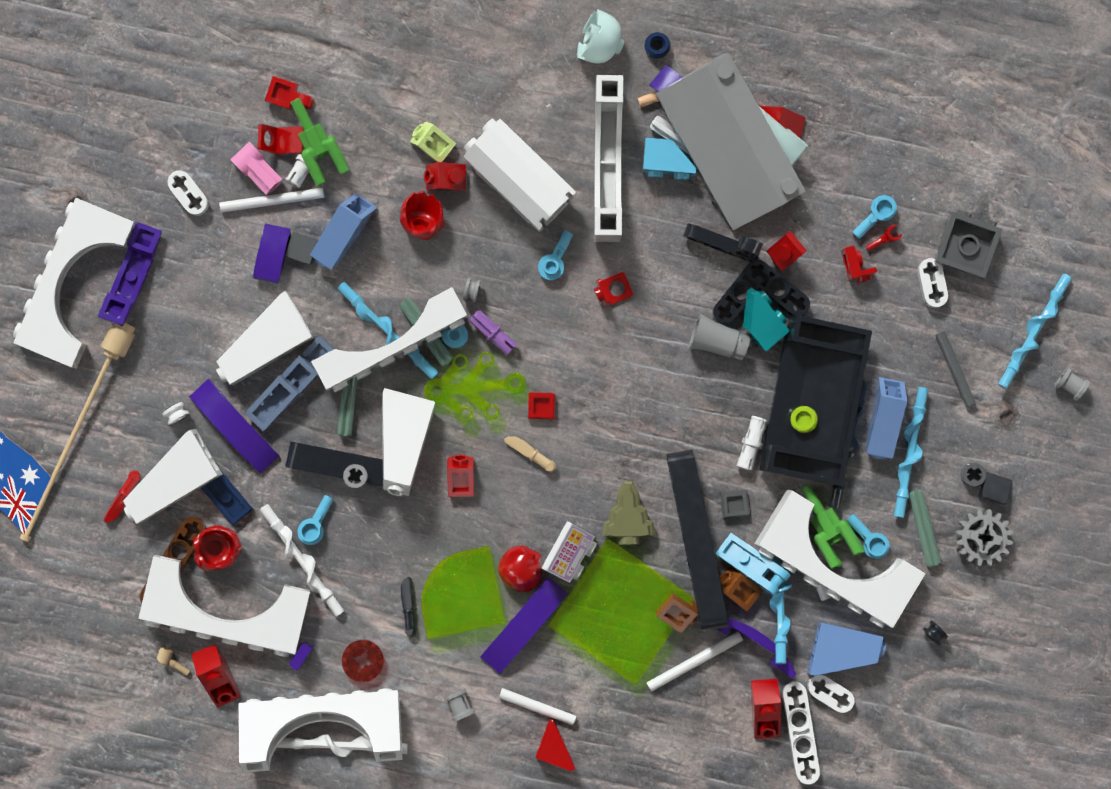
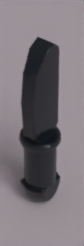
[401,577,417,638]

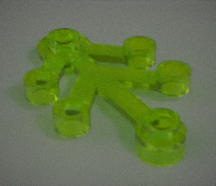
[424,352,526,423]

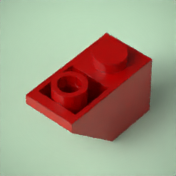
[191,643,241,708]
[751,679,781,739]

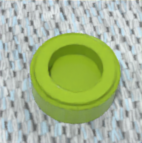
[791,406,818,433]

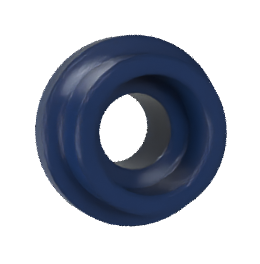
[644,32,671,59]

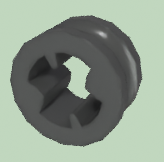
[960,463,986,487]

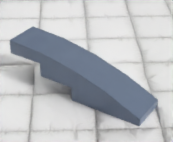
[244,335,335,431]

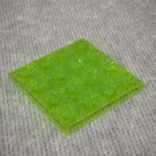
[548,538,694,686]

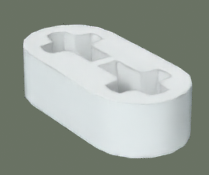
[168,170,209,216]
[917,258,948,308]
[807,674,854,713]

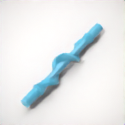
[998,274,1072,389]
[337,282,439,380]
[894,387,929,518]
[770,556,792,664]

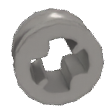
[463,277,481,303]
[343,464,368,488]

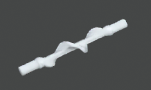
[259,504,344,616]
[276,734,408,757]

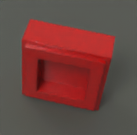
[528,392,555,420]

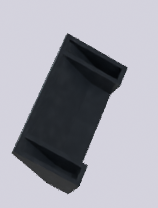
[759,315,872,486]

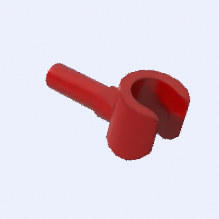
[865,225,902,252]

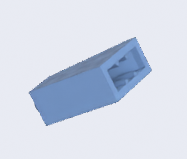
[310,193,378,270]
[866,377,907,459]
[807,622,886,676]

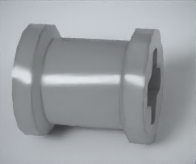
[1055,367,1090,401]
[444,688,475,722]

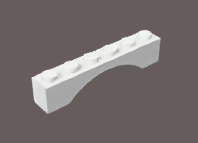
[311,287,468,392]

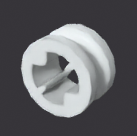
[162,402,189,425]

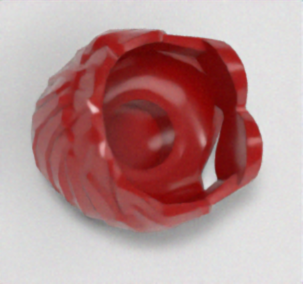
[193,525,242,572]

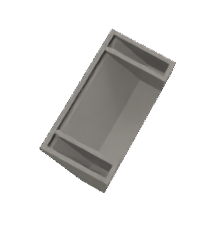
[655,53,806,230]

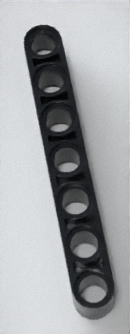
[666,449,728,632]

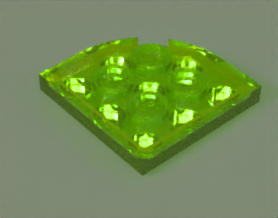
[421,545,505,640]

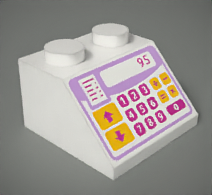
[542,521,597,583]

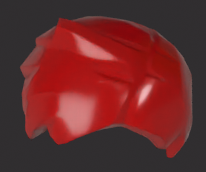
[399,191,446,240]
[498,545,543,593]

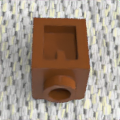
[720,567,763,611]
[656,593,698,633]

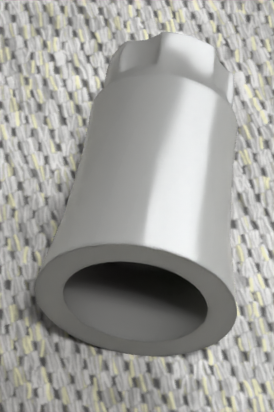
[688,314,750,360]

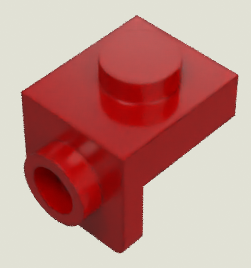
[424,162,466,192]
[766,231,807,271]

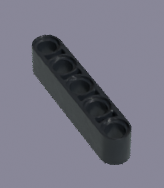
[285,441,414,492]

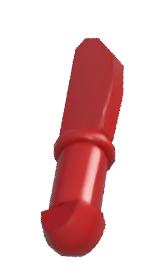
[103,470,140,523]

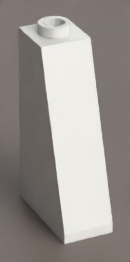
[216,291,314,385]
[382,388,435,496]
[123,429,223,524]

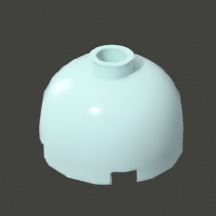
[577,9,624,64]

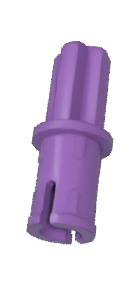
[470,310,517,356]

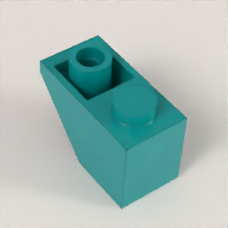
[743,288,790,351]

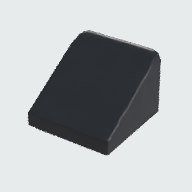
[978,472,1012,505]

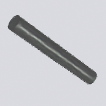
[935,331,976,407]

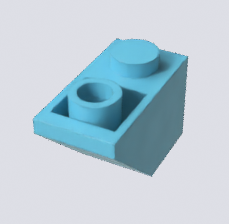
[642,138,696,181]

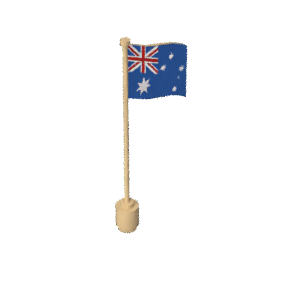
[0,323,135,542]

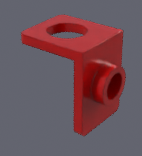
[257,124,304,154]
[594,272,633,307]

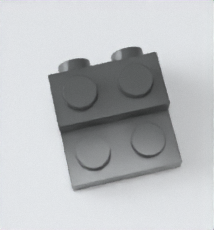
[934,210,1002,279]

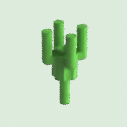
[290,98,349,186]
[801,485,865,569]

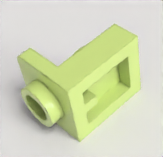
[410,122,456,162]

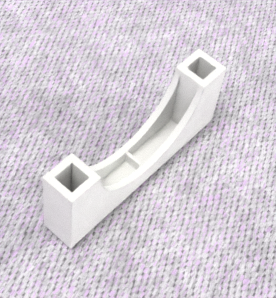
[594,75,623,242]
[13,198,136,369]
[754,490,925,629]
[138,555,310,657]
[239,688,403,773]

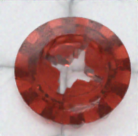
[342,640,384,682]

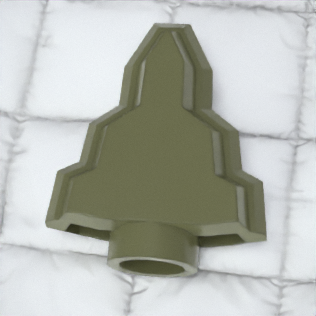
[602,481,655,544]

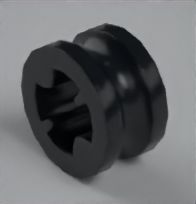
[922,620,948,646]

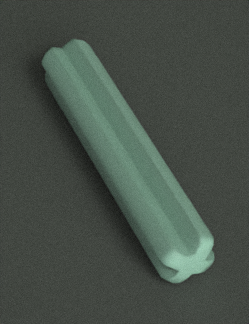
[400,298,453,367]
[337,377,358,437]
[909,490,941,567]

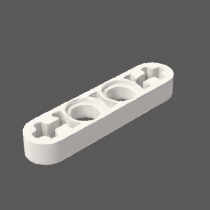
[782,681,820,784]

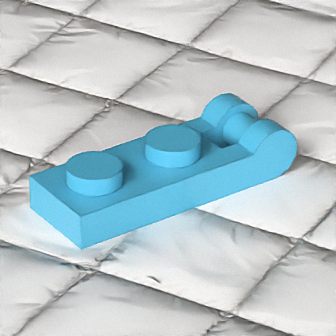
[715,533,791,596]

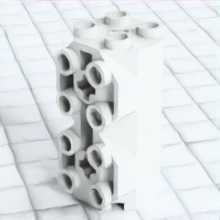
[463,118,576,232]

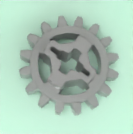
[955,509,1013,566]

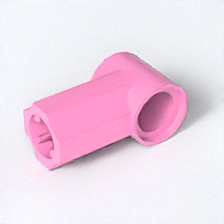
[230,142,283,195]

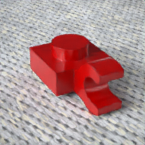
[264,76,314,110]

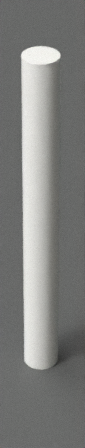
[219,188,325,213]
[647,632,743,692]

